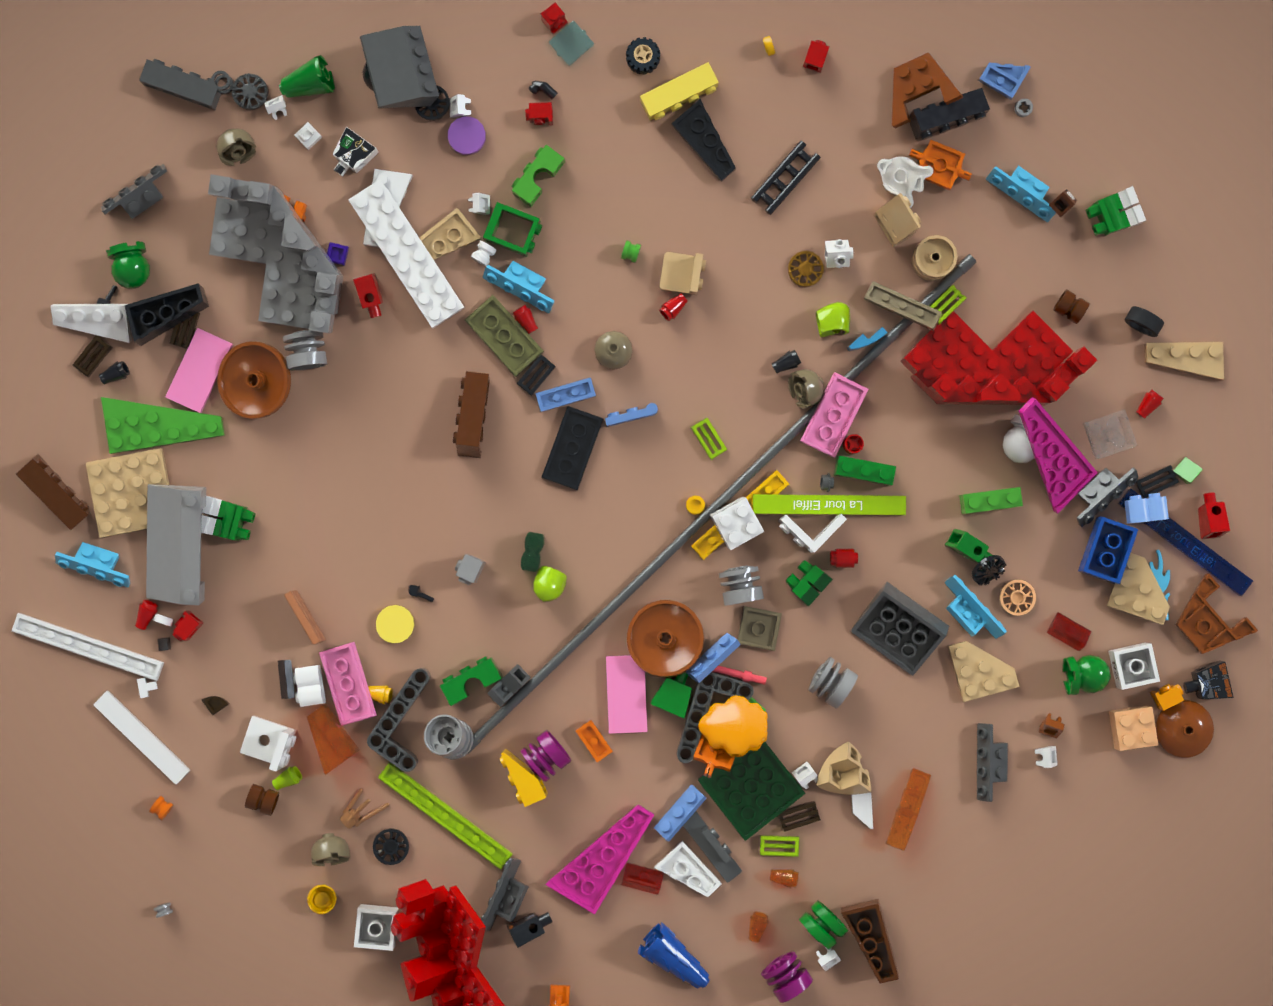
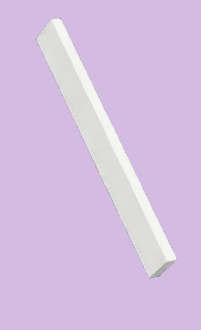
[12,613,164,681]

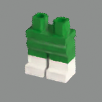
[1085,186,1146,236]
[201,496,256,541]

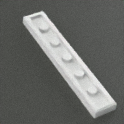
[93,691,191,785]

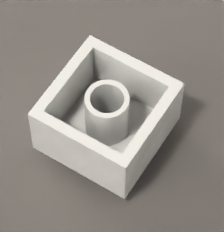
[710,497,764,550]
[1108,642,1160,690]
[354,904,399,951]

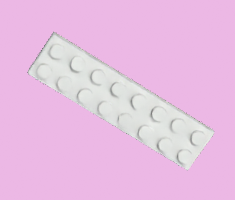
[348,179,465,328]

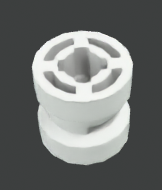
[471,240,497,266]

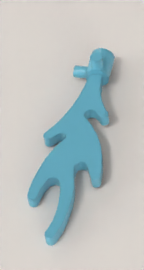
[1149,550,1170,620]

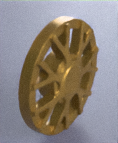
[788,251,824,287]

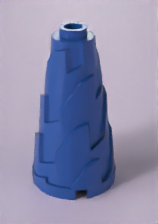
[638,922,710,989]

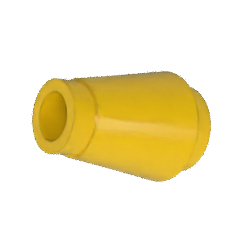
[368,686,393,704]

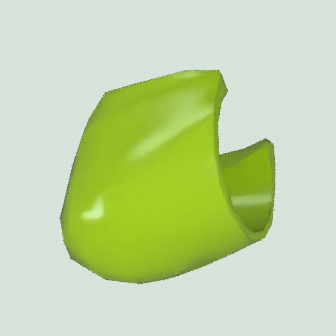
[816,302,850,337]
[533,566,567,602]

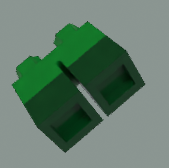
[785,560,833,607]

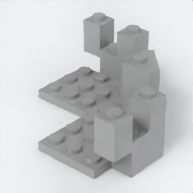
[208,174,343,333]

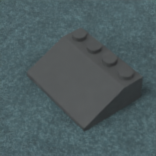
[360,26,439,108]
[851,582,949,676]

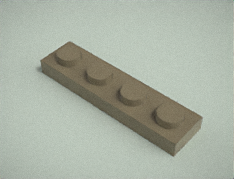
[864,281,942,331]

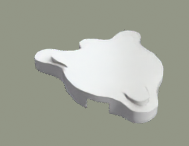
[877,156,934,208]

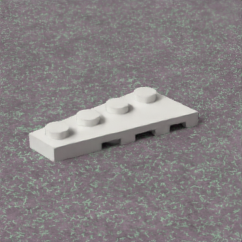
[363,169,413,247]
[51,304,132,343]

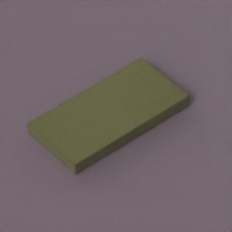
[465,295,544,377]

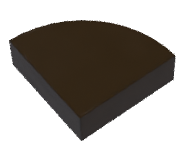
[202,696,229,715]

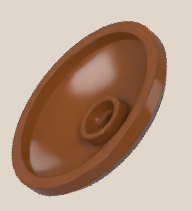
[1155,700,1214,758]

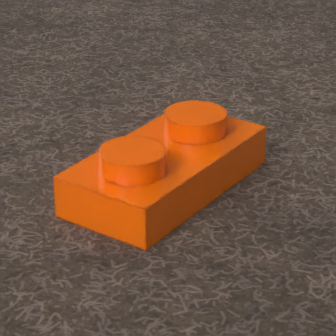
[575,720,613,762]

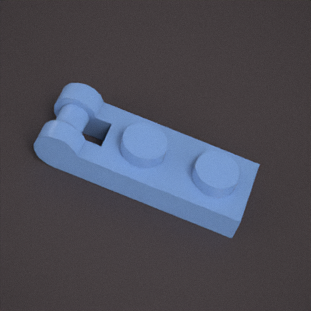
[605,403,658,427]

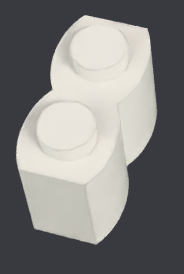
[293,665,326,707]

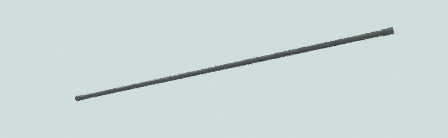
[467,254,976,754]

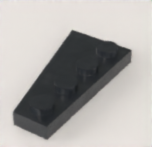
[671,99,736,182]

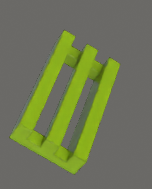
[930,285,967,325]
[691,418,727,460]
[760,835,799,857]

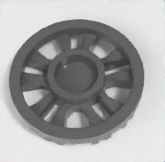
[232,73,268,110]

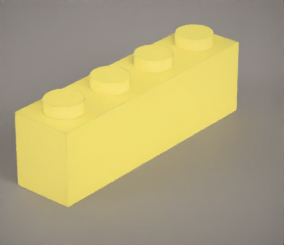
[640,62,719,121]

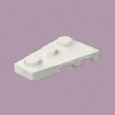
[654,840,722,897]

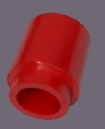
[830,549,858,568]

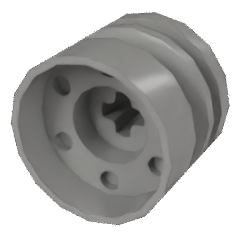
[283,330,328,371]
[719,565,764,606]
[808,657,858,709]
[424,715,473,760]

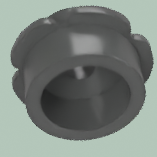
[820,473,834,492]

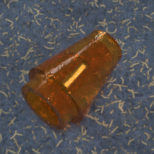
[770,869,799,888]
[748,911,769,942]

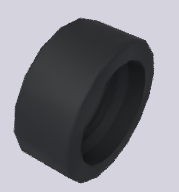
[1125,306,1164,337]

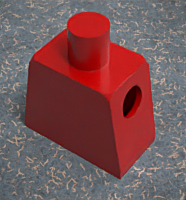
[353,273,383,318]
[1198,492,1230,539]

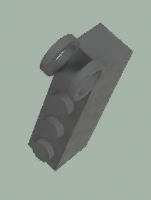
[139,59,234,110]

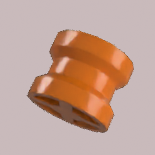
[149,796,174,821]

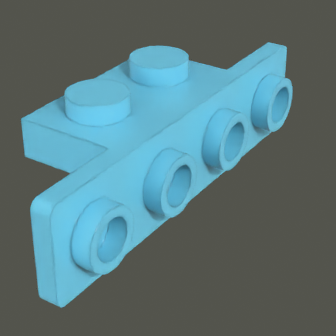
[986,165,1056,222]
[483,261,554,313]
[55,542,130,588]
[945,575,1007,639]

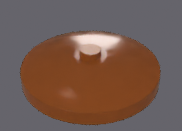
[217,342,291,419]
[627,600,704,677]

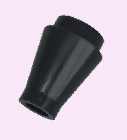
[772,350,801,373]
[99,361,130,385]

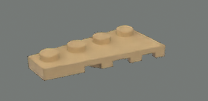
[1145,342,1224,381]

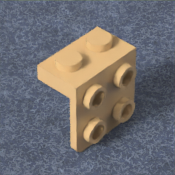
[660,252,706,295]

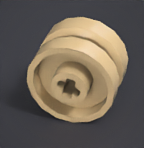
[911,235,958,281]

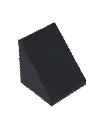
[158,637,171,651]

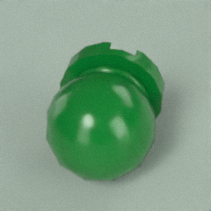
[106,241,150,289]
[1062,655,1111,695]

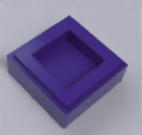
[327,242,349,266]

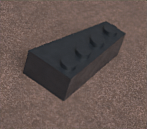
[909,88,990,140]
[124,283,209,346]

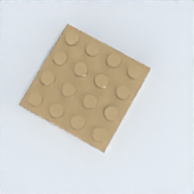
[86,448,169,538]

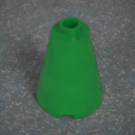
[279,55,335,98]

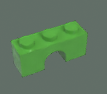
[511,145,565,207]
[959,487,1023,514]

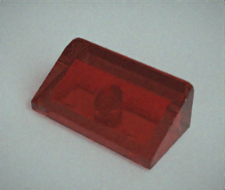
[1047,612,1091,651]
[621,863,664,895]

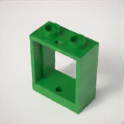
[483,202,542,257]

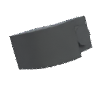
[487,664,531,707]

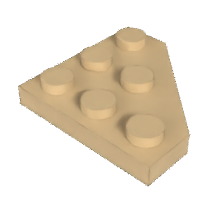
[1107,553,1170,625]
[948,641,1020,702]

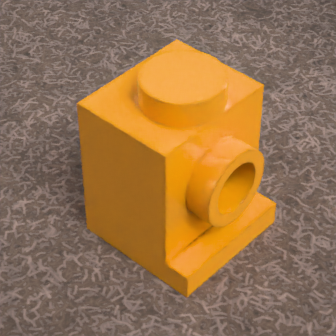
[1150,684,1184,711]

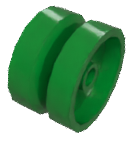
[799,900,849,950]

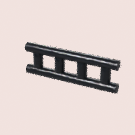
[751,141,821,215]

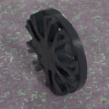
[415,85,450,121]
[972,555,1007,585]
[373,828,409,865]

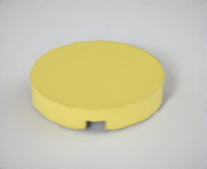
[376,605,415,643]

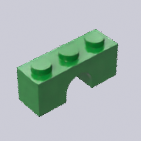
[834,455,896,486]
[440,656,503,706]

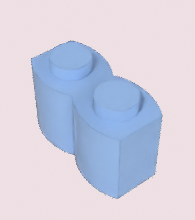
[1124,493,1169,524]

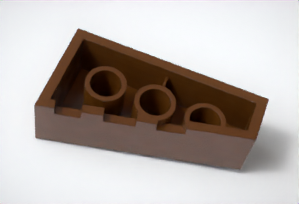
[453,371,490,458]
[16,454,90,530]
[841,899,899,984]

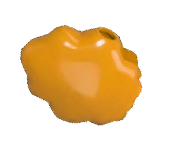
[698,696,768,757]

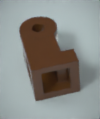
[1049,189,1077,217]

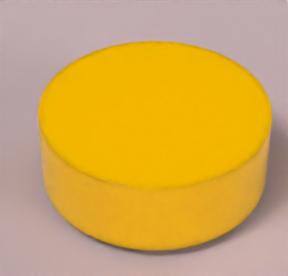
[763,36,776,56]
[686,496,705,515]

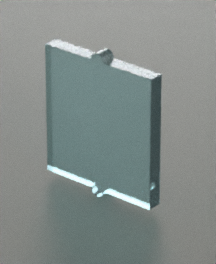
[549,20,594,66]

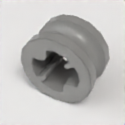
[1014,99,1033,117]
[153,902,173,918]

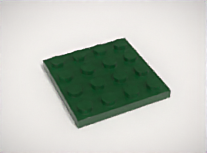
[697,742,806,841]

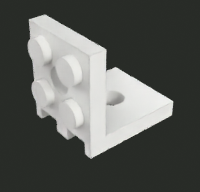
[778,514,847,553]
[240,716,297,771]

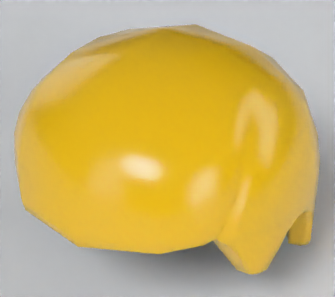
[307,884,337,914]

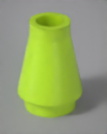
[272,766,302,790]

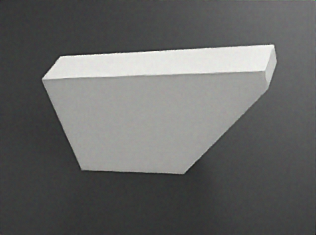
[851,792,873,829]

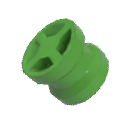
[621,240,641,263]

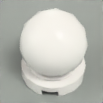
[1003,415,1035,463]

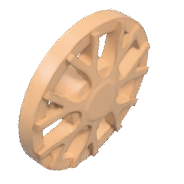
[999,580,1036,616]

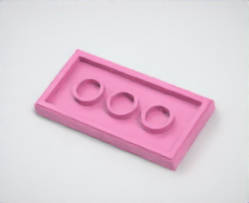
[165,328,233,413]
[800,372,869,458]
[319,642,377,726]
[606,655,647,734]

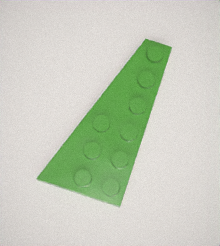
[101,397,225,454]

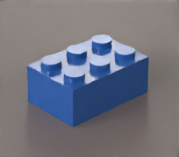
[1078,517,1138,584]

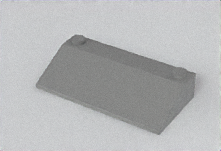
[146,484,206,605]

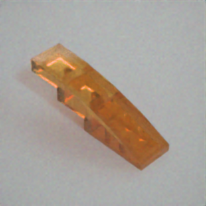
[886,768,931,851]

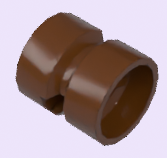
[1053,289,1090,324]
[245,784,280,816]

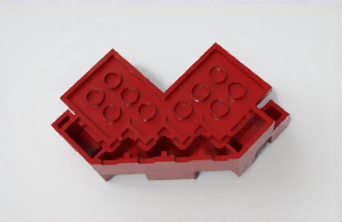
[900,311,1098,405]
[391,879,505,1006]

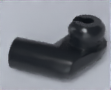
[529,80,558,100]

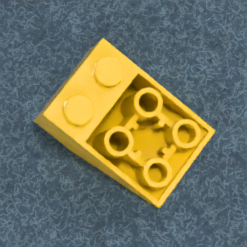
[500,749,548,807]

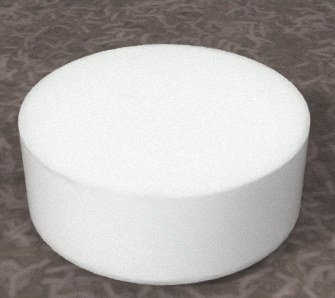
[153,614,173,627]

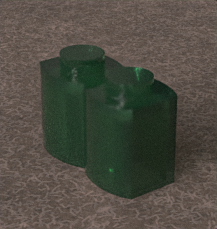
[521,532,545,572]

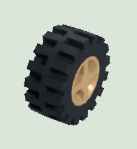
[626,37,660,75]

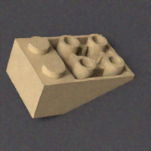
[874,193,921,247]

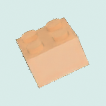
[1109,705,1158,751]

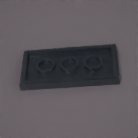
[541,406,603,491]

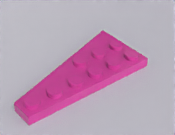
[1019,397,1098,514]
[545,804,655,915]

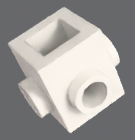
[825,239,853,268]

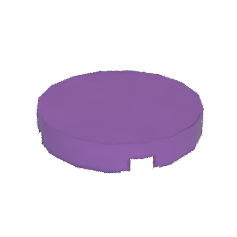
[448,116,486,155]

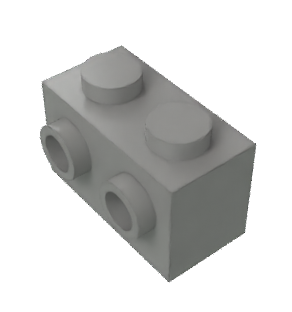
[455,554,486,585]

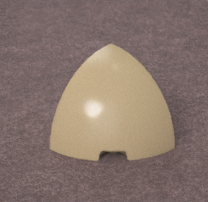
[817,742,871,795]

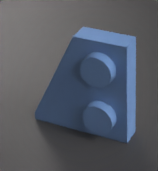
[978,63,1031,100]

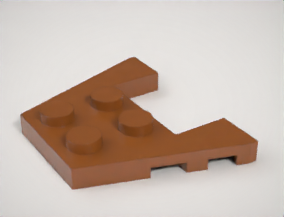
[892,52,963,129]
[1175,573,1258,654]

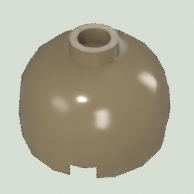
[216,128,256,166]
[594,331,633,370]
[788,369,824,409]
[311,833,350,866]

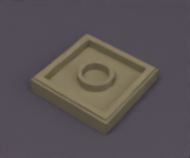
[738,606,782,651]

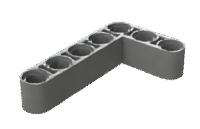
[367,668,431,772]
[677,672,754,763]

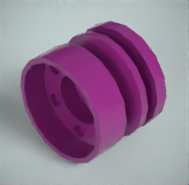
[521,730,572,782]
[761,951,813,1003]

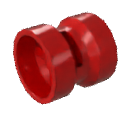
[843,434,864,454]

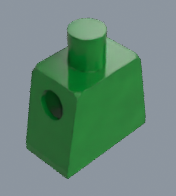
[945,529,992,563]
[650,672,692,718]

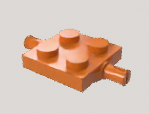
[909,139,972,190]
[693,734,735,778]

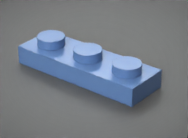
[535,377,596,412]
[686,633,741,683]
[654,784,707,841]

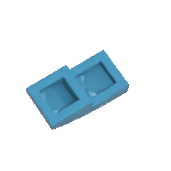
[847,327,888,351]

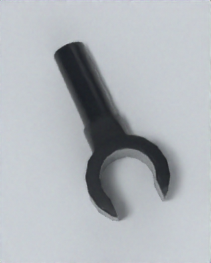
[97,285,118,304]
[409,585,434,602]

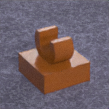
[1039,713,1065,739]

